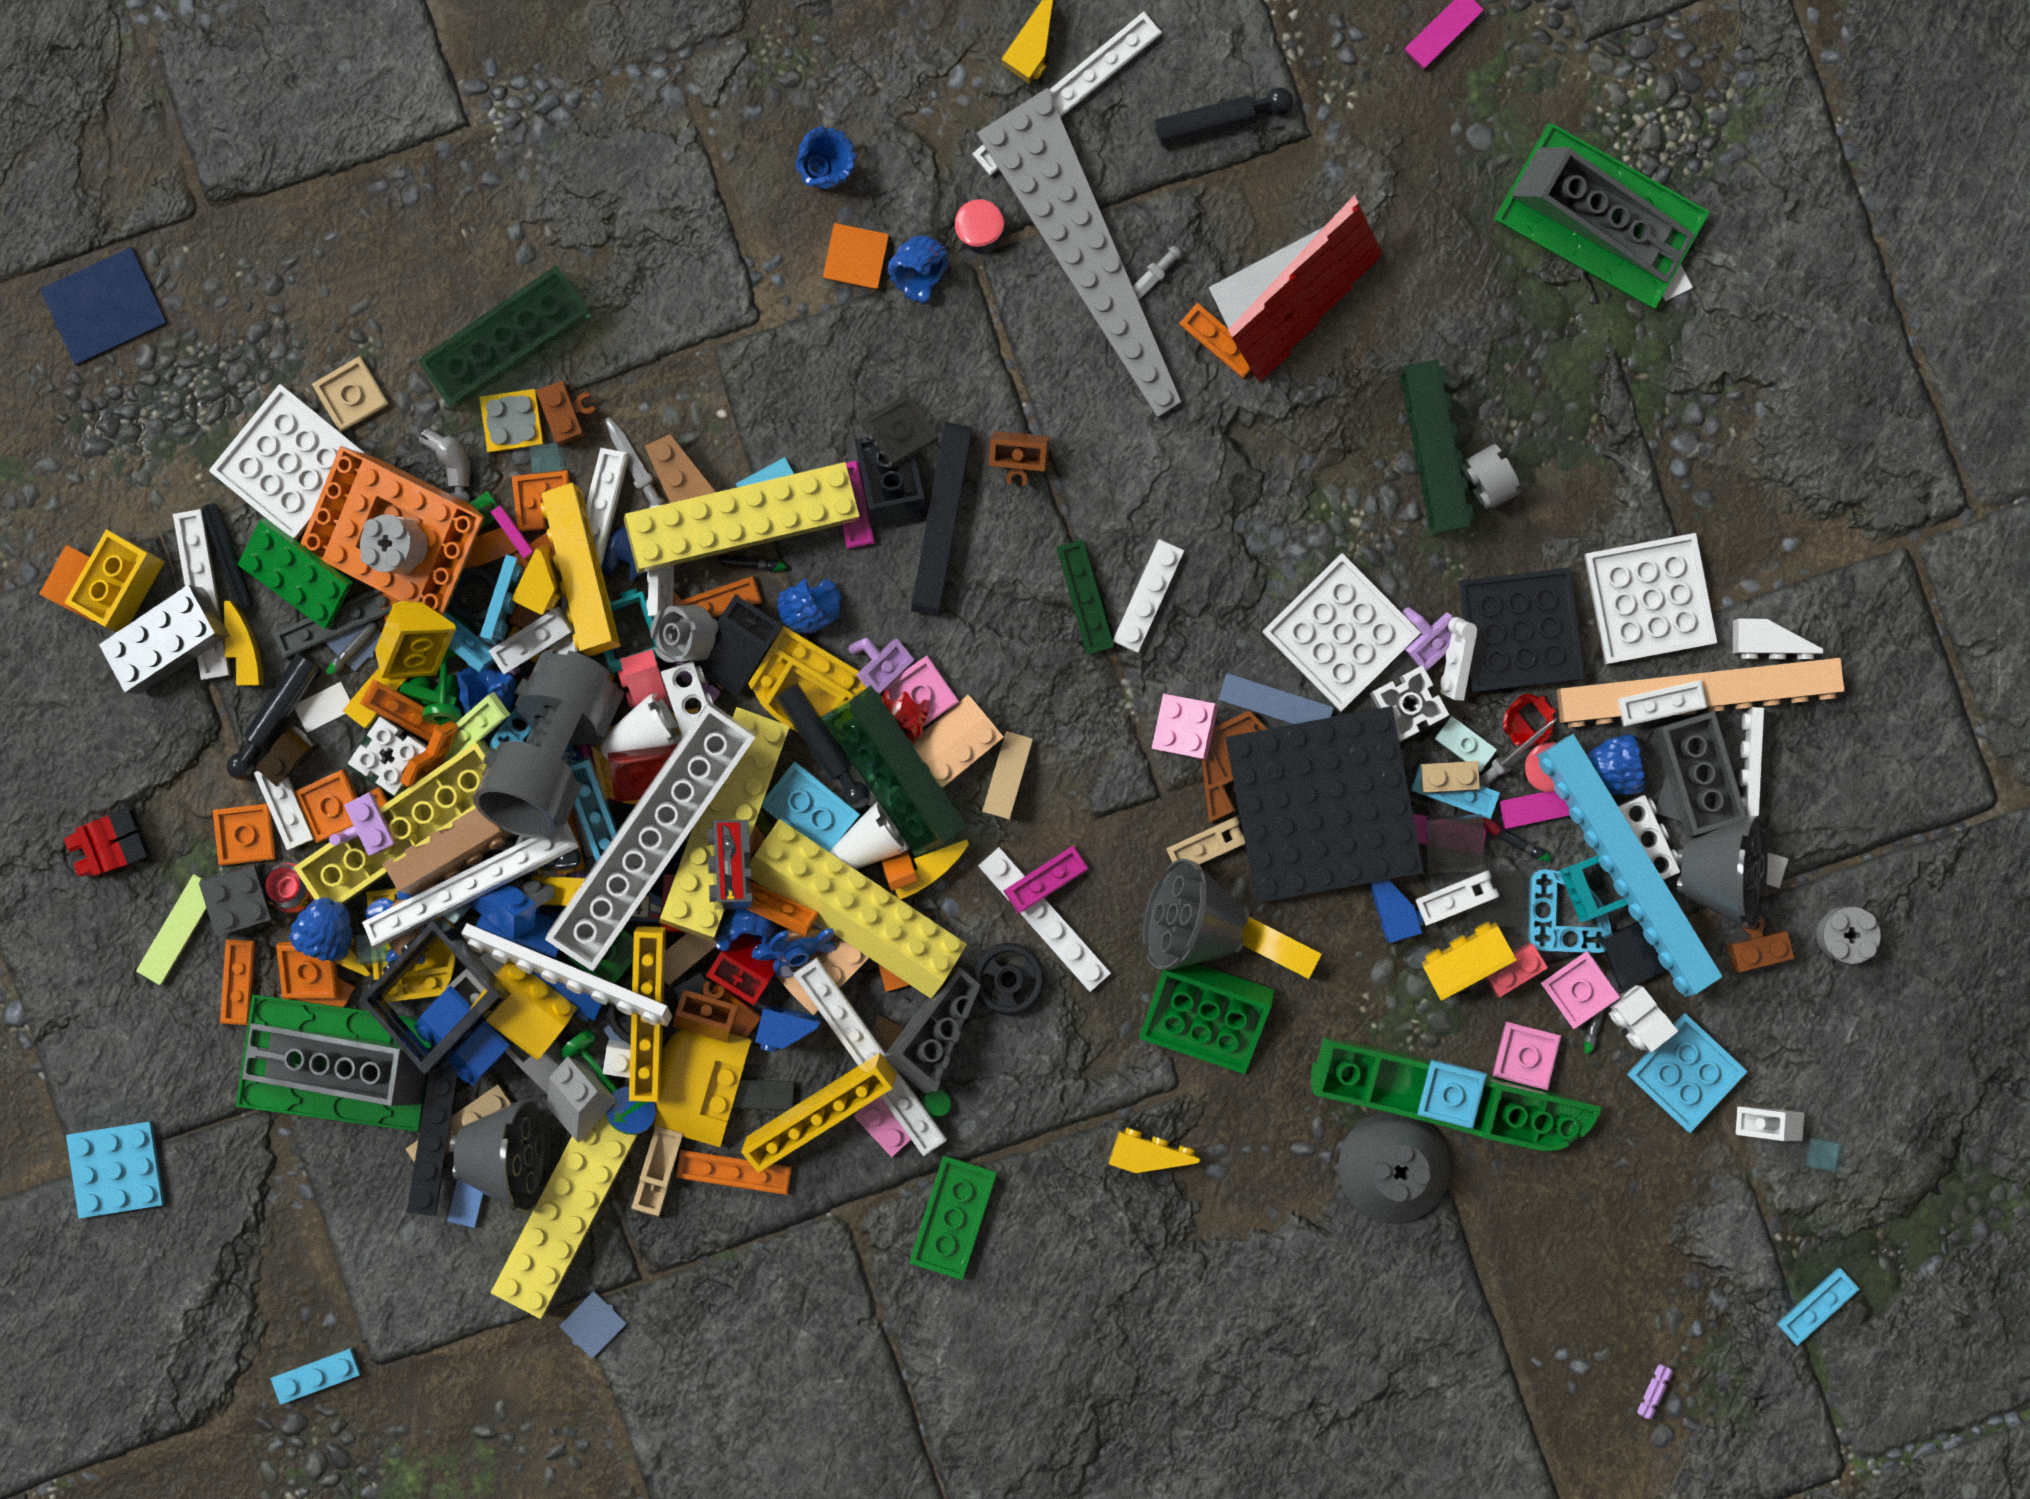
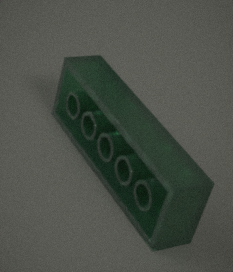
[417,265,592,410]
[1399,359,1474,537]
[821,685,966,856]

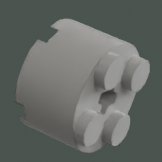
[1460,444,1522,509]
[360,515,428,574]
[651,605,718,663]
[1816,906,1881,964]

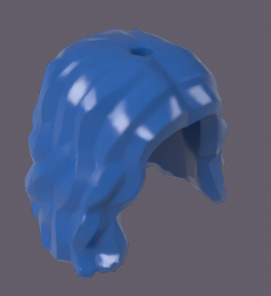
[796,126,857,189]
[888,235,949,304]
[777,579,842,633]
[457,667,517,723]
[1587,734,1645,795]
[288,897,352,962]
[715,909,778,952]

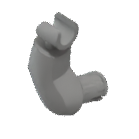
[419,428,470,503]

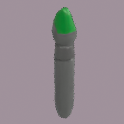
[326,623,377,674]
[1584,1008,1605,1054]

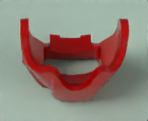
[877,690,929,745]
[1503,694,1556,747]

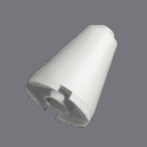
[600,693,682,762]
[830,802,909,870]

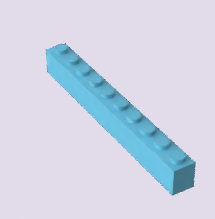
[1537,734,1722,997]

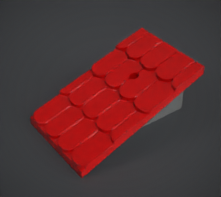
[1208,195,1382,383]

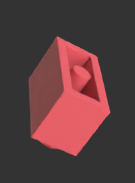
[618,649,672,709]
[1485,943,1548,997]

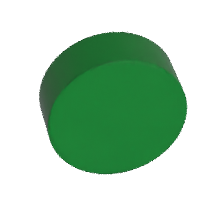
[921,1089,951,1119]

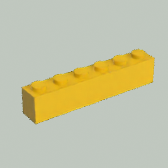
[541,483,620,656]
[629,926,666,1102]
[741,1052,897,1173]

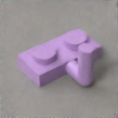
[1403,608,1453,671]
[848,638,914,696]
[329,792,396,856]

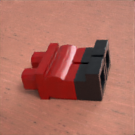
[64,806,152,877]

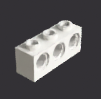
[661,661,714,737]
[1617,795,1680,880]

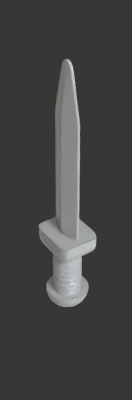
[1133,246,1182,301]
[606,417,665,507]
[1479,719,1557,788]

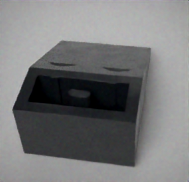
[693,594,783,697]

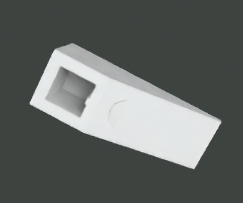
[1733,619,1823,660]

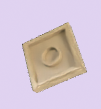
[312,356,390,433]

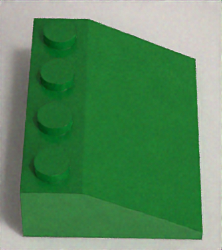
[1139,964,1274,1074]

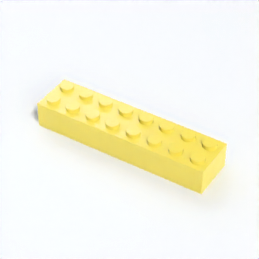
[624,462,859,574]
[659,707,790,941]
[293,740,490,905]
[749,819,967,998]
[491,1113,639,1319]

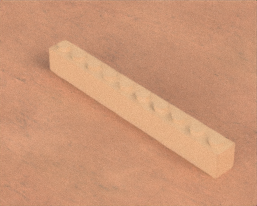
[1556,658,1844,728]

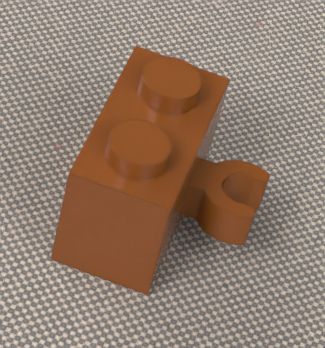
[536,381,596,446]
[989,431,1050,486]
[1726,916,1794,972]
[673,982,738,1043]

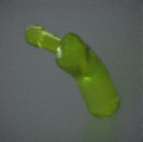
[757,807,772,835]

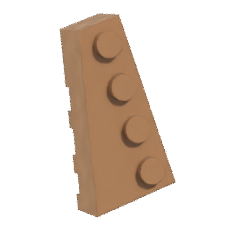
[382,808,512,895]

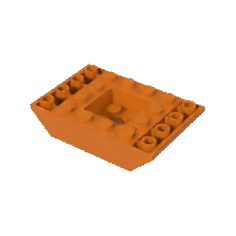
[300,446,485,616]

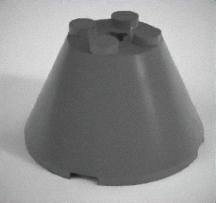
[1677,815,1768,929]
[1143,859,1249,970]
[450,1098,551,1213]
[1338,1111,1451,1223]

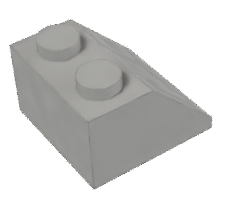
[547,1056,616,1143]

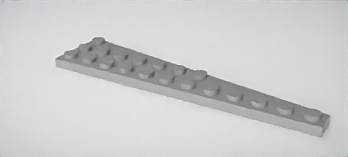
[977,88,1181,417]

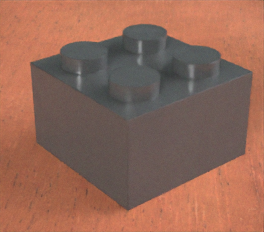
[199,863,273,936]

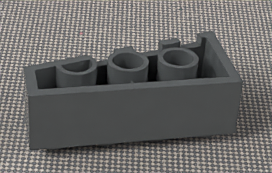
[884,967,981,1093]

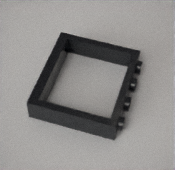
[359,920,511,1075]

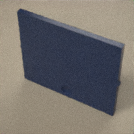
[40,247,167,365]

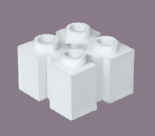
[1370,665,1449,742]
[348,717,427,796]
[1608,985,1678,1052]

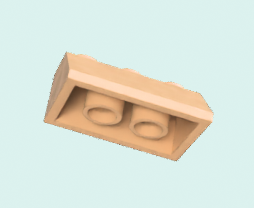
[904,695,1004,791]
[775,934,869,1015]

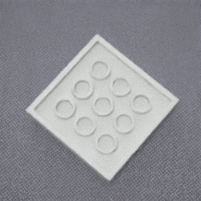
[209,384,366,540]
[1584,533,1717,664]
[1262,553,1421,712]

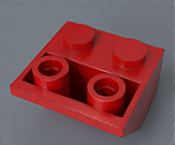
[706,933,775,1005]

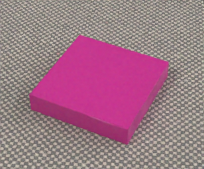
[491,506,534,563]

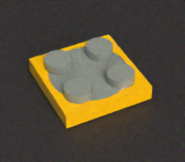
[480,389,544,453]

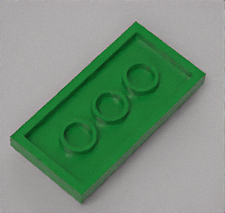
[237,518,353,629]
[909,1155,997,1280]

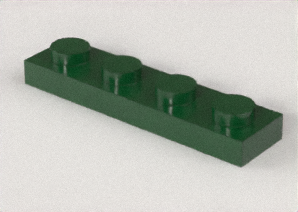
[1056,539,1114,655]

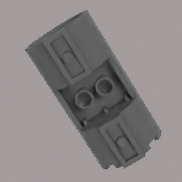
[473,649,624,841]

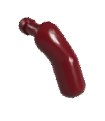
[1466,813,1501,836]

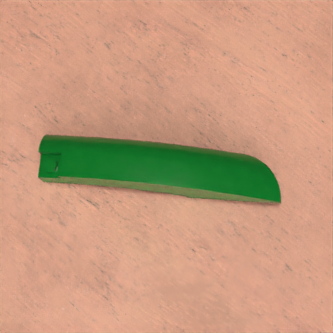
[1311,1037,1602,1151]

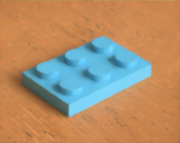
[761,761,861,852]

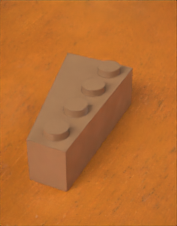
[645,434,716,503]

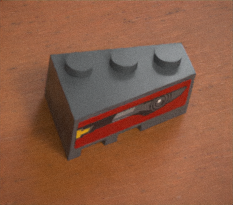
[707,820,752,909]

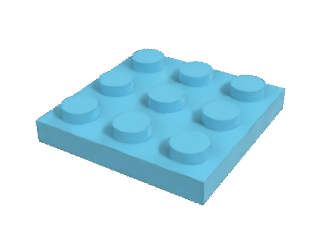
[480,555,524,646]
[1626,1013,1747,1133]
[66,1121,165,1218]

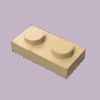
[1421,761,1480,793]

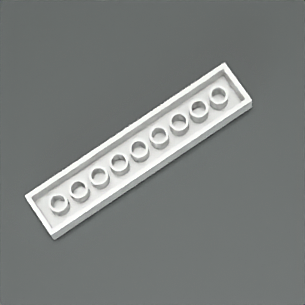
[545,701,756,971]

